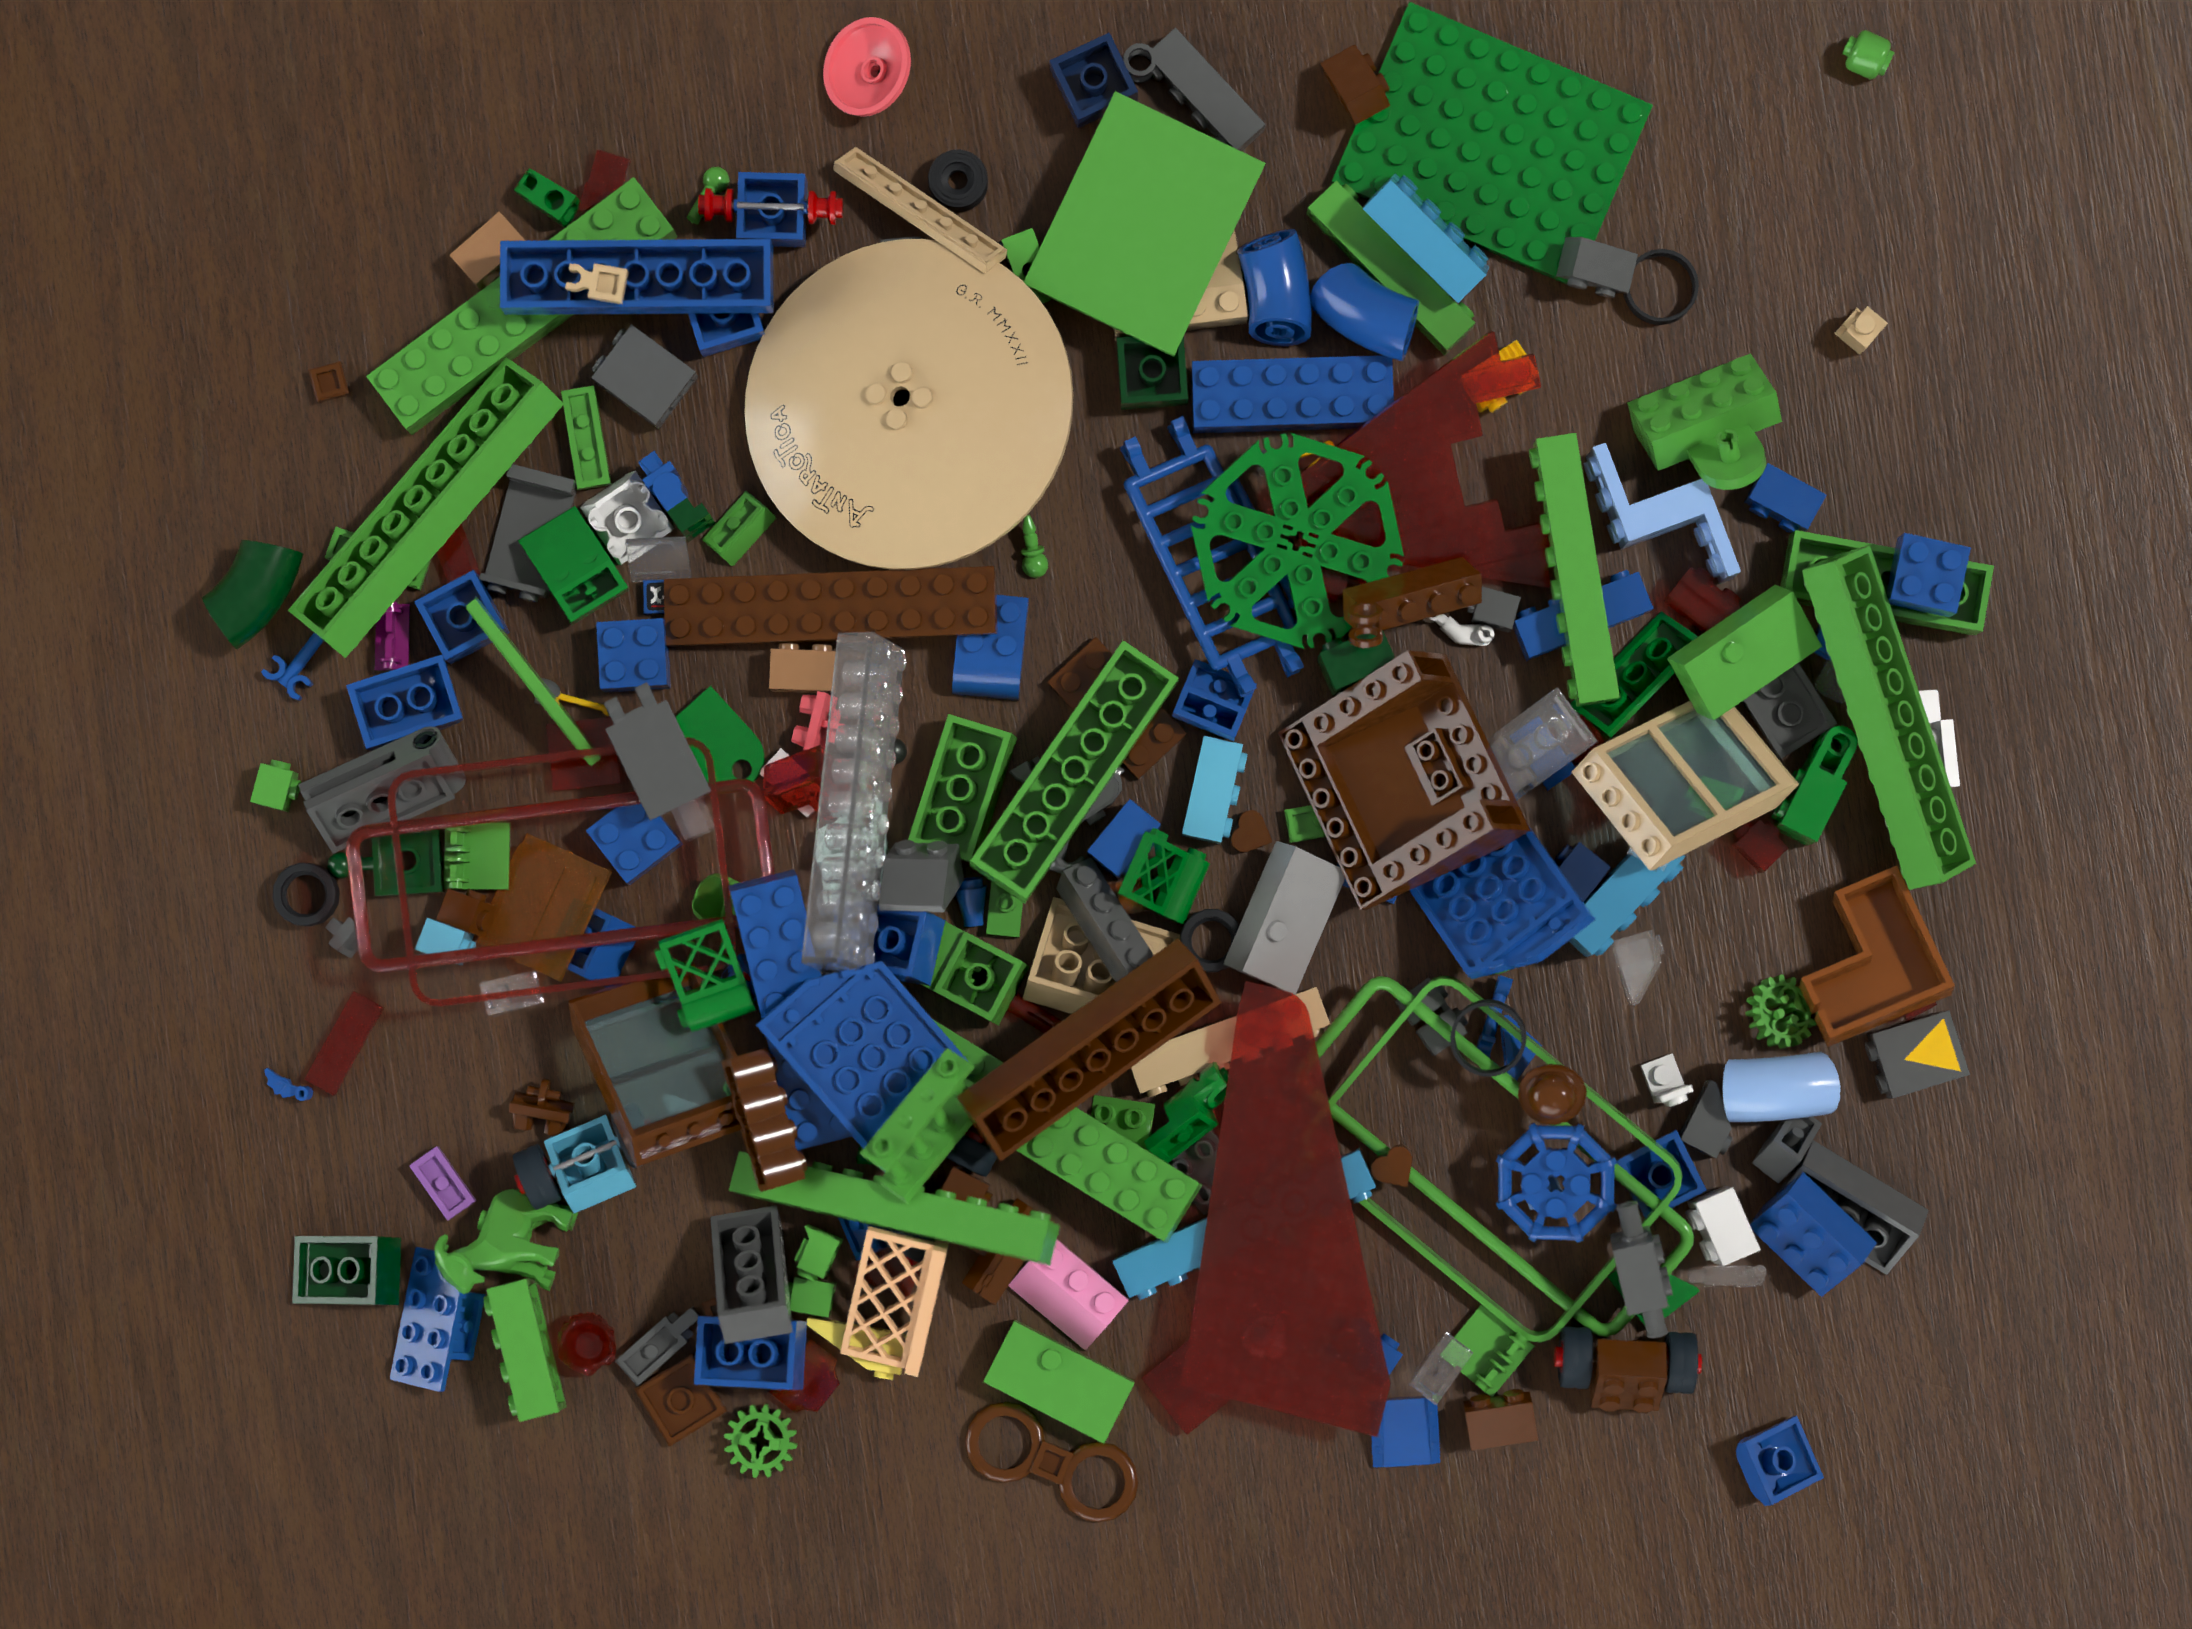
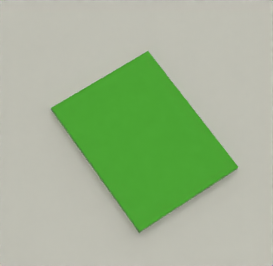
[1024,91,1266,357]

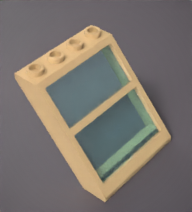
[1572,701,1799,871]

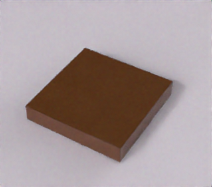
[634,1353,728,1447]

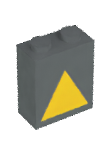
[1865,1010,1970,1099]

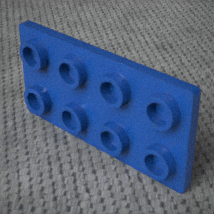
[390,1247,486,1392]

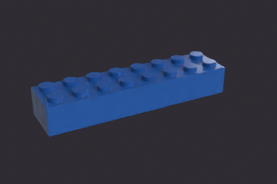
[500,239,773,315]
[729,869,852,1150]

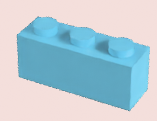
[1181,736,1248,844]

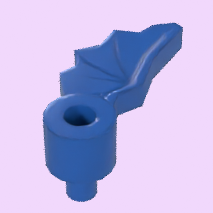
[264,1068,313,1101]

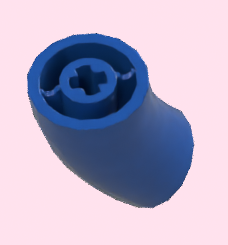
[1237,229,1311,346]
[1310,263,1419,361]

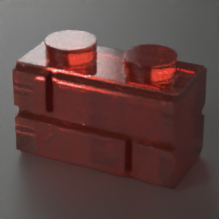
[1663,567,1742,633]

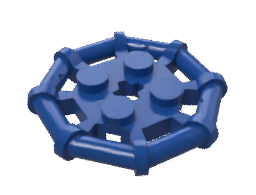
[1496,1123,1617,1243]

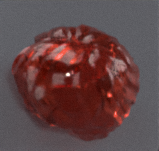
[557,1312,616,1376]

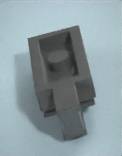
[615,1306,702,1386]

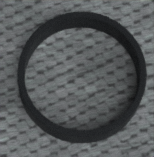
[1624,249,1699,325]
[1450,1000,1526,1077]

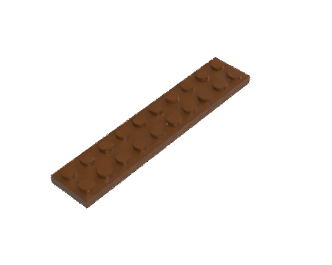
[664,566,998,647]

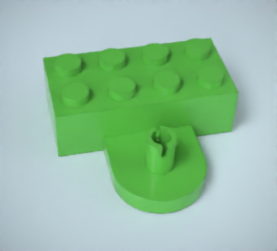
[1627,354,1782,490]

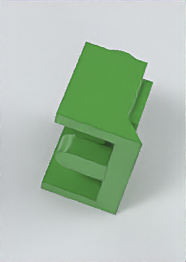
[795,1224,843,1282]

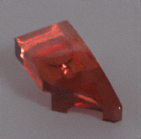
[579,149,631,211]

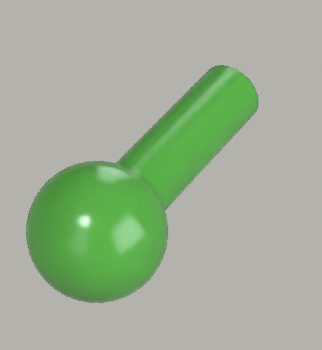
[687,167,729,224]

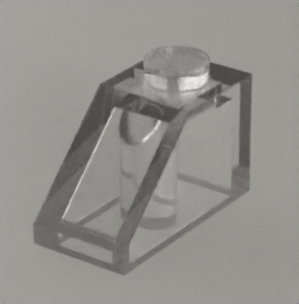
[1611,930,1664,1006]

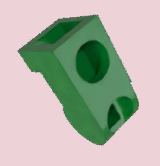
[514,168,583,228]

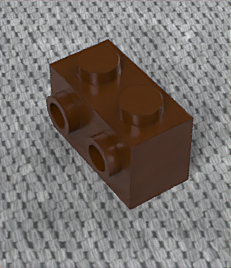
[1320,44,1390,125]
[1463,1389,1538,1451]

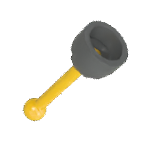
[534,678,609,716]

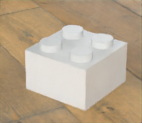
[1685,1186,1760,1266]

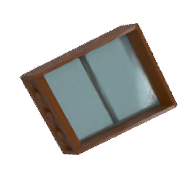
[568,961,741,1167]

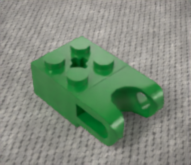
[1770,726,1858,846]

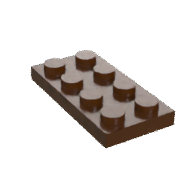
[1047,637,1187,780]

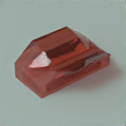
[769,1339,840,1413]

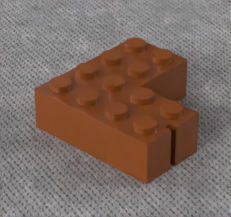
[1799,865,1955,1047]

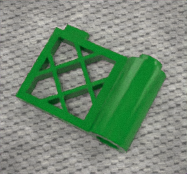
[1118,828,1210,925]
[654,918,756,1033]

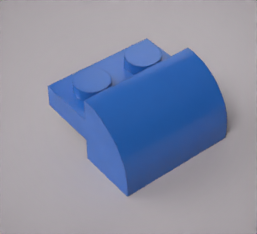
[1171,659,1257,742]

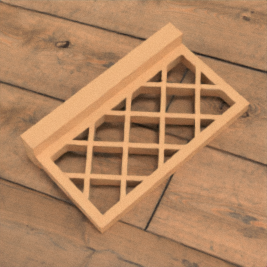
[840,1226,949,1377]

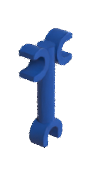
[261,633,324,701]
[1477,975,1513,1058]

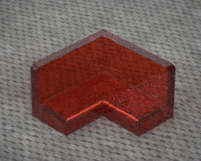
[762,745,857,822]

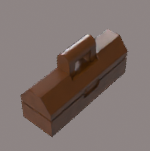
[962,1198,1051,1305]

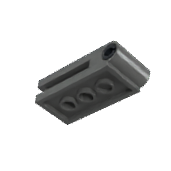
[298,726,466,853]

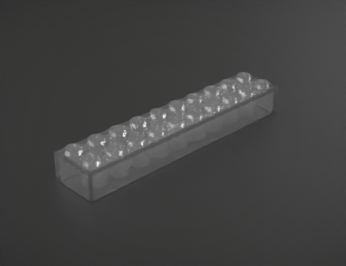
[802,632,906,974]

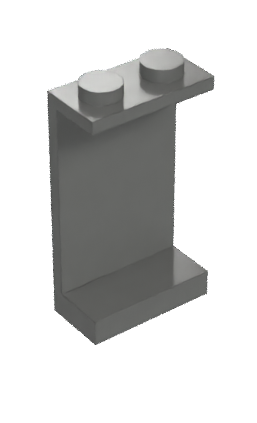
[479,464,577,603]

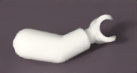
[1423,614,1495,646]

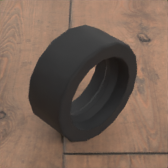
[272,862,340,927]
[1180,909,1239,972]

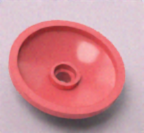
[823,17,911,117]

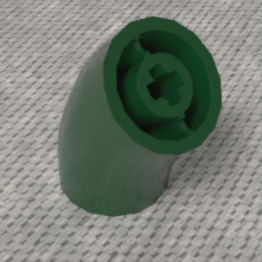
[202,540,303,650]

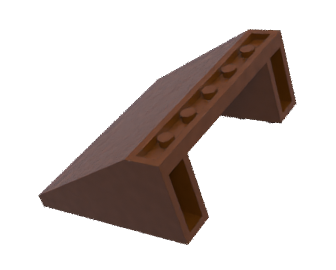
[1278,650,1531,910]

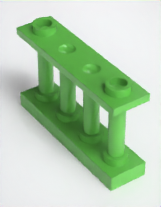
[861,1048,974,1204]

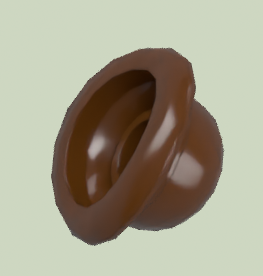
[1518,1064,1587,1125]

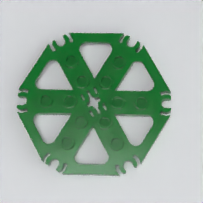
[1190,433,1404,649]

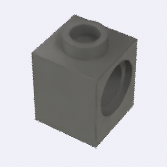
[1467,586,1521,633]

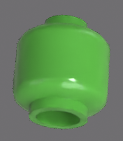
[1842,30,1894,79]

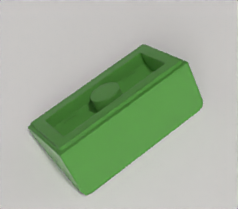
[702,491,776,566]

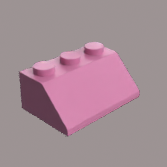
[1008,1239,1129,1351]

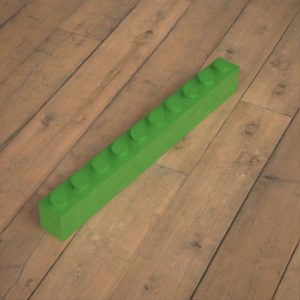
[729,1151,1060,1266]

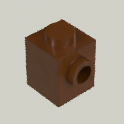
[436,889,497,938]

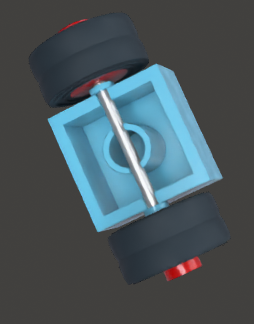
[513,1103,651,1213]

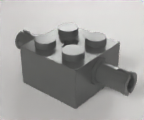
[1610,1201,1673,1338]

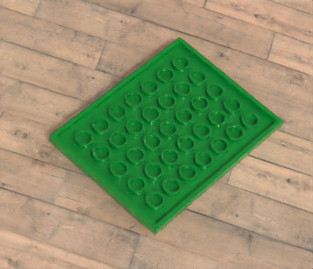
[1331,2,1653,284]

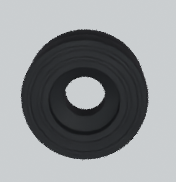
[928,149,988,212]

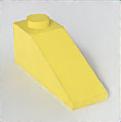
[807,1316,907,1380]

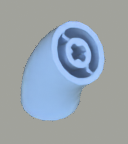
[1723,1052,1841,1122]

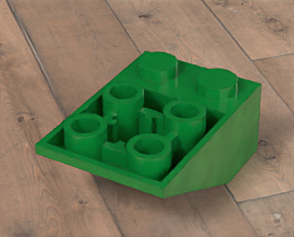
[518,506,628,626]

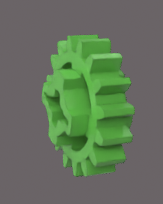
[724,1404,798,1478]

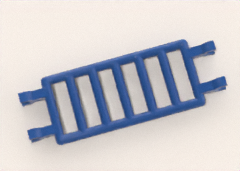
[1120,416,1304,699]

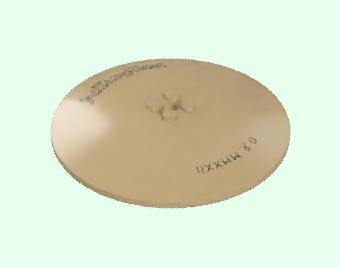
[745,239,1074,570]

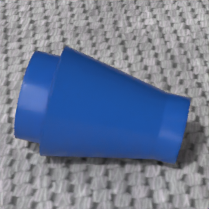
[955,877,987,927]

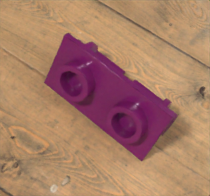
[375,602,410,671]

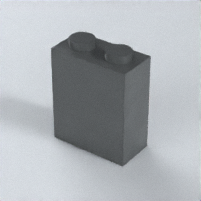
[591,324,698,430]

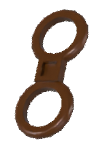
[965,1402,1139,1523]

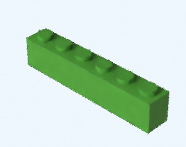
[1306,180,1475,356]

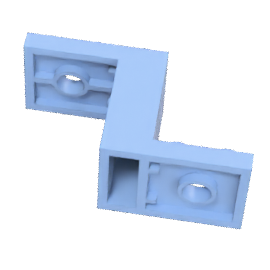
[1584,443,1741,584]

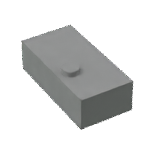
[1223,841,1345,995]

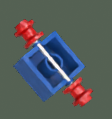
[698,172,843,247]

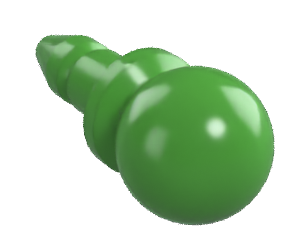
[1021,515,1048,578]

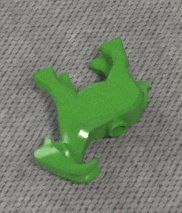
[434,1189,578,1294]

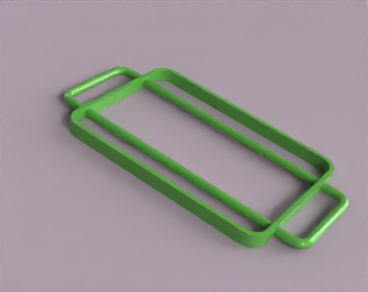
[1295,976,1694,1342]

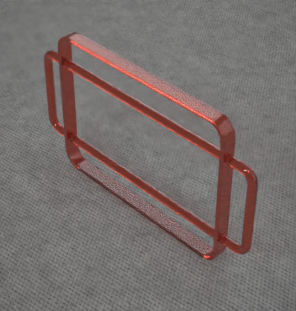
[346,737,775,1007]

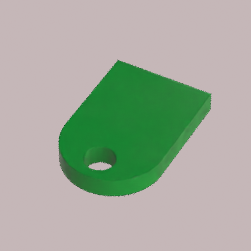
[675,686,765,791]

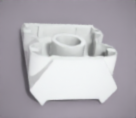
[580,471,674,565]

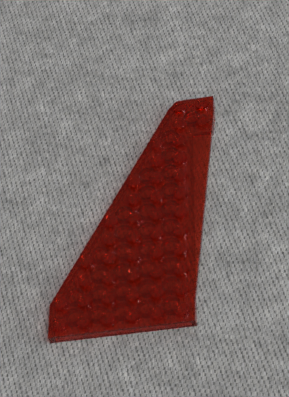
[1179,981,1391,1437]

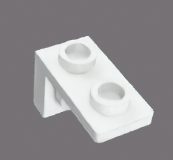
[1640,1053,1694,1107]

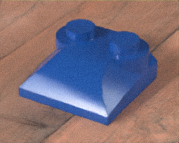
[1736,1416,1824,1506]

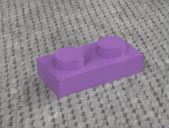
[409,1146,477,1221]

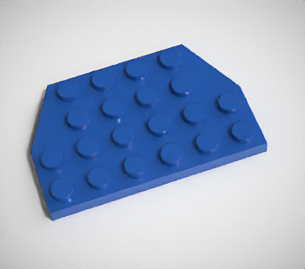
[1409,825,1596,979]
[756,961,969,1173]

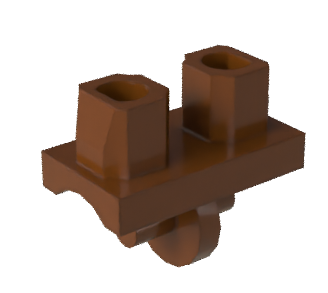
[508,1079,575,1136]

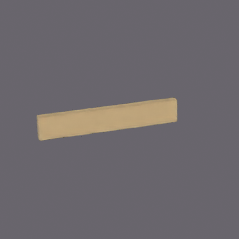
[833,147,1007,273]

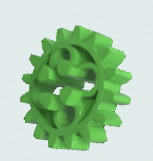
[1745,975,1816,1049]

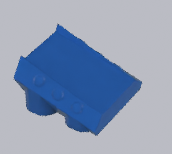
[1369,1396,1440,1467]

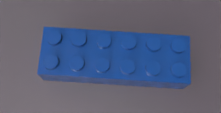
[1191,355,1395,433]

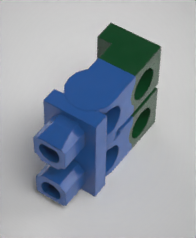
[638,451,716,542]

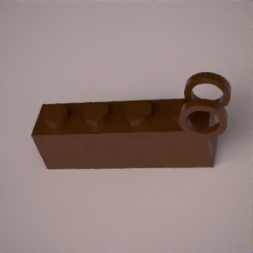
[1343,557,1482,648]

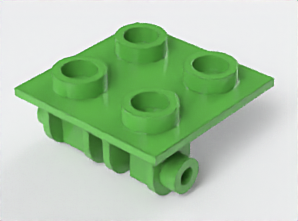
[444,821,510,890]
[1091,1095,1155,1151]
[1440,1304,1534,1397]

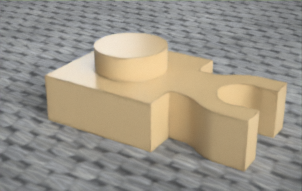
[565,263,629,305]

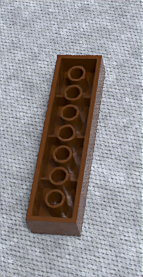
[956,939,1222,1161]

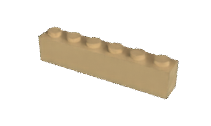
[1131,987,1330,1097]

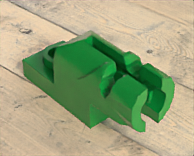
[1144,1062,1236,1163]

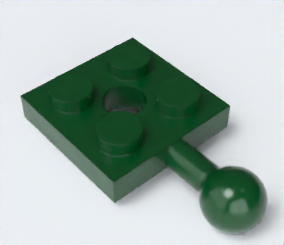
[327,825,444,897]

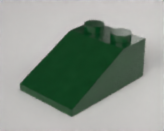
[292,1236,401,1305]

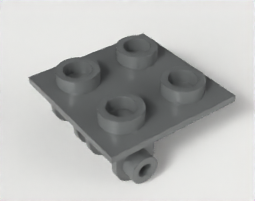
[1168,1129,1252,1215]

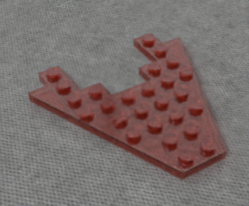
[1298,331,1551,588]

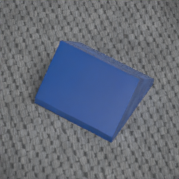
[1616,1130,1707,1218]

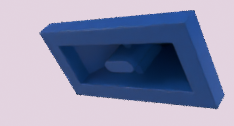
[1500,1015,1542,1080]

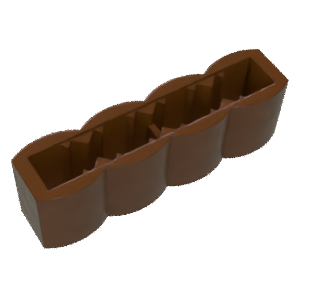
[722,1048,807,1192]

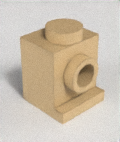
[1834,306,1888,355]

